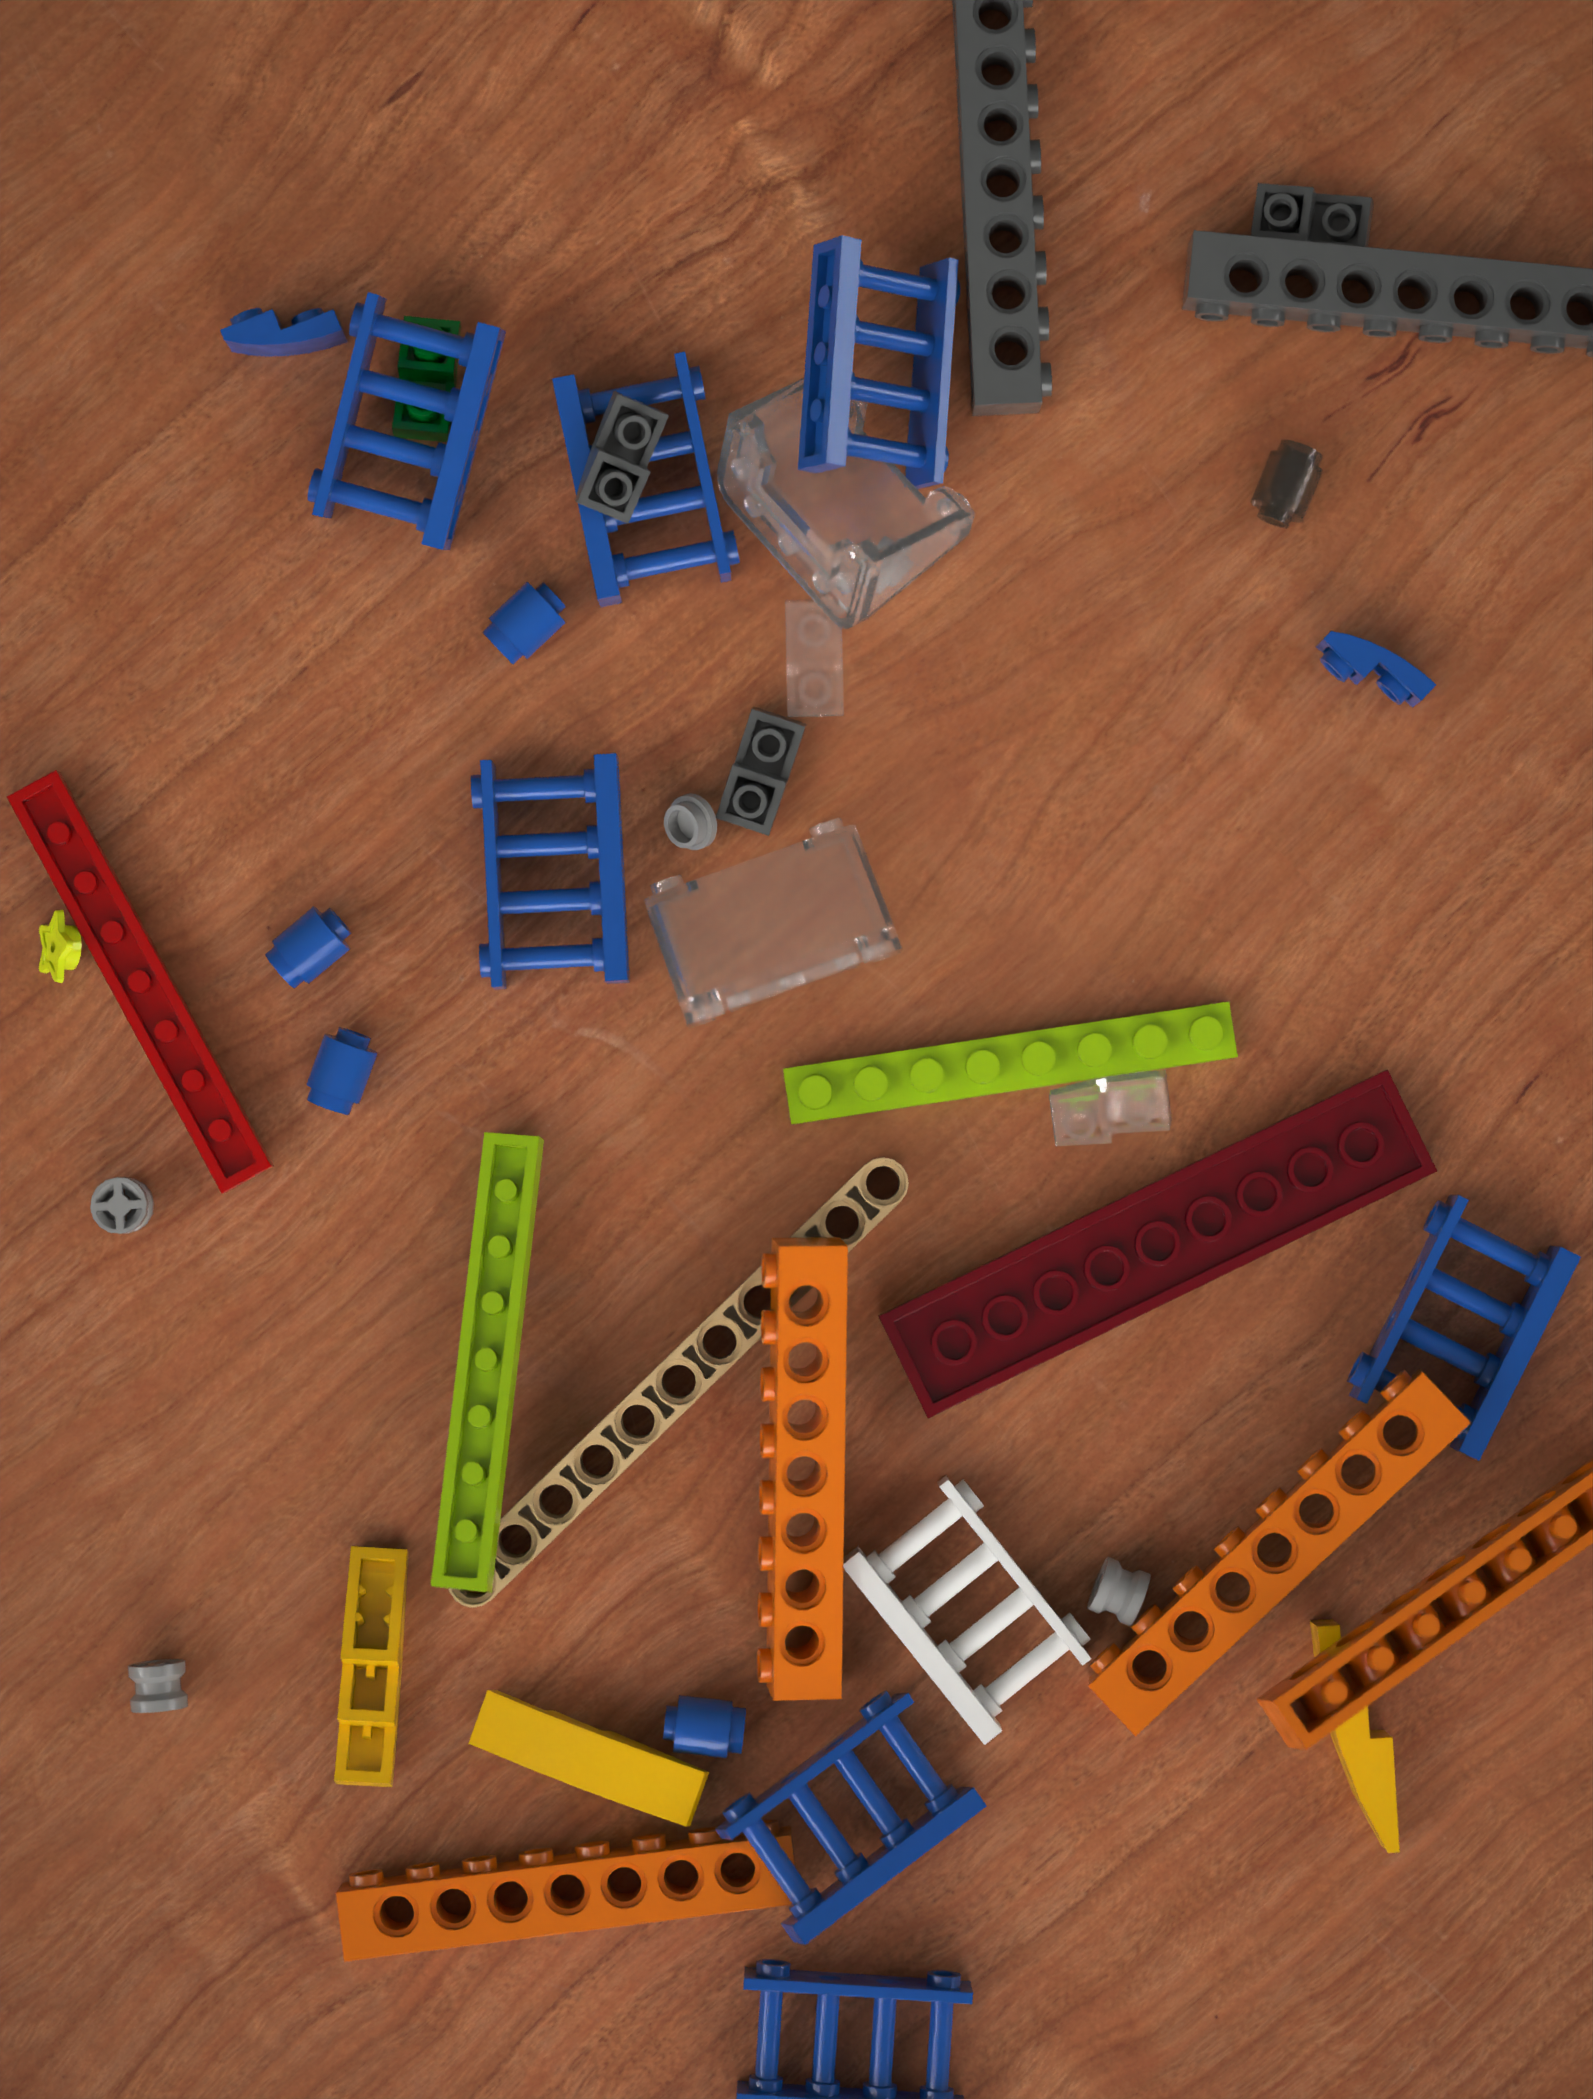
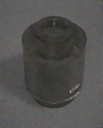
[1251,440,1323,528]

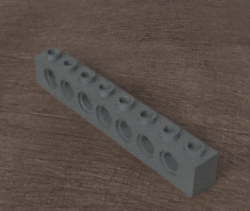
[952,0,1052,416]
[1182,230,1593,358]

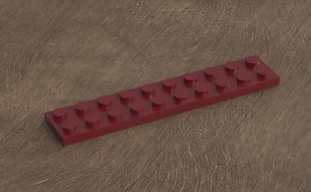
[878,1069,1437,1419]

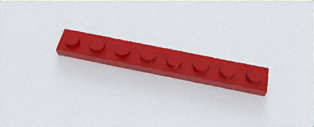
[7,770,274,1194]

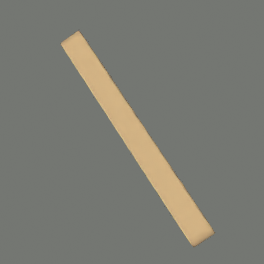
[449,1157,909,1608]

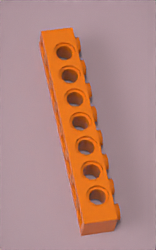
[757,1237,848,1701]
[1088,1368,1471,1737]
[1256,1458,1593,1750]
[336,1819,796,1962]

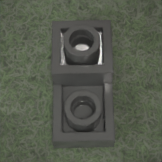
[1251,183,1374,247]
[575,391,669,524]
[716,707,807,836]

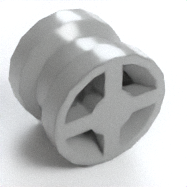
[90,1177,154,1234]
[1087,1557,1151,1626]
[128,1659,188,1713]

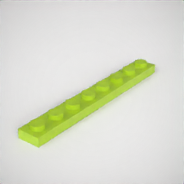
[783,1002,1238,1125]
[431,1132,544,1593]

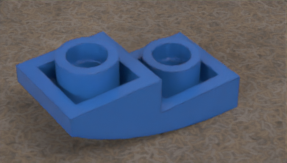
[220,308,348,357]
[1316,631,1436,708]

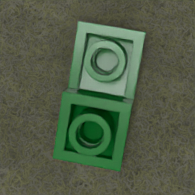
[392,316,461,442]

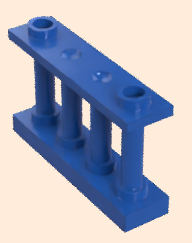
[798,235,961,490]
[307,292,506,551]
[552,351,740,608]
[471,753,630,990]
[1347,1195,1581,1461]
[715,1691,987,1945]
[736,1959,973,2099]

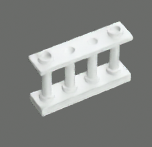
[843,1476,1091,1745]

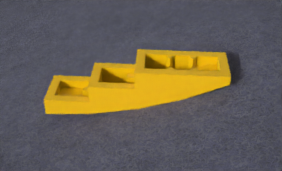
[334,1546,408,1787]
[1310,1619,1400,1853]
[468,1690,709,1827]

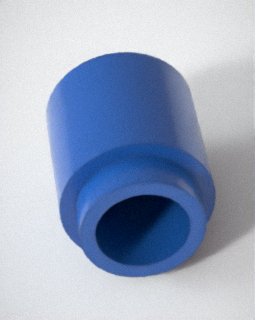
[482,582,566,665]
[265,906,352,989]
[306,1027,378,1115]
[663,1695,746,1758]

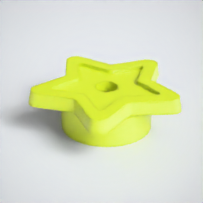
[39,910,82,983]

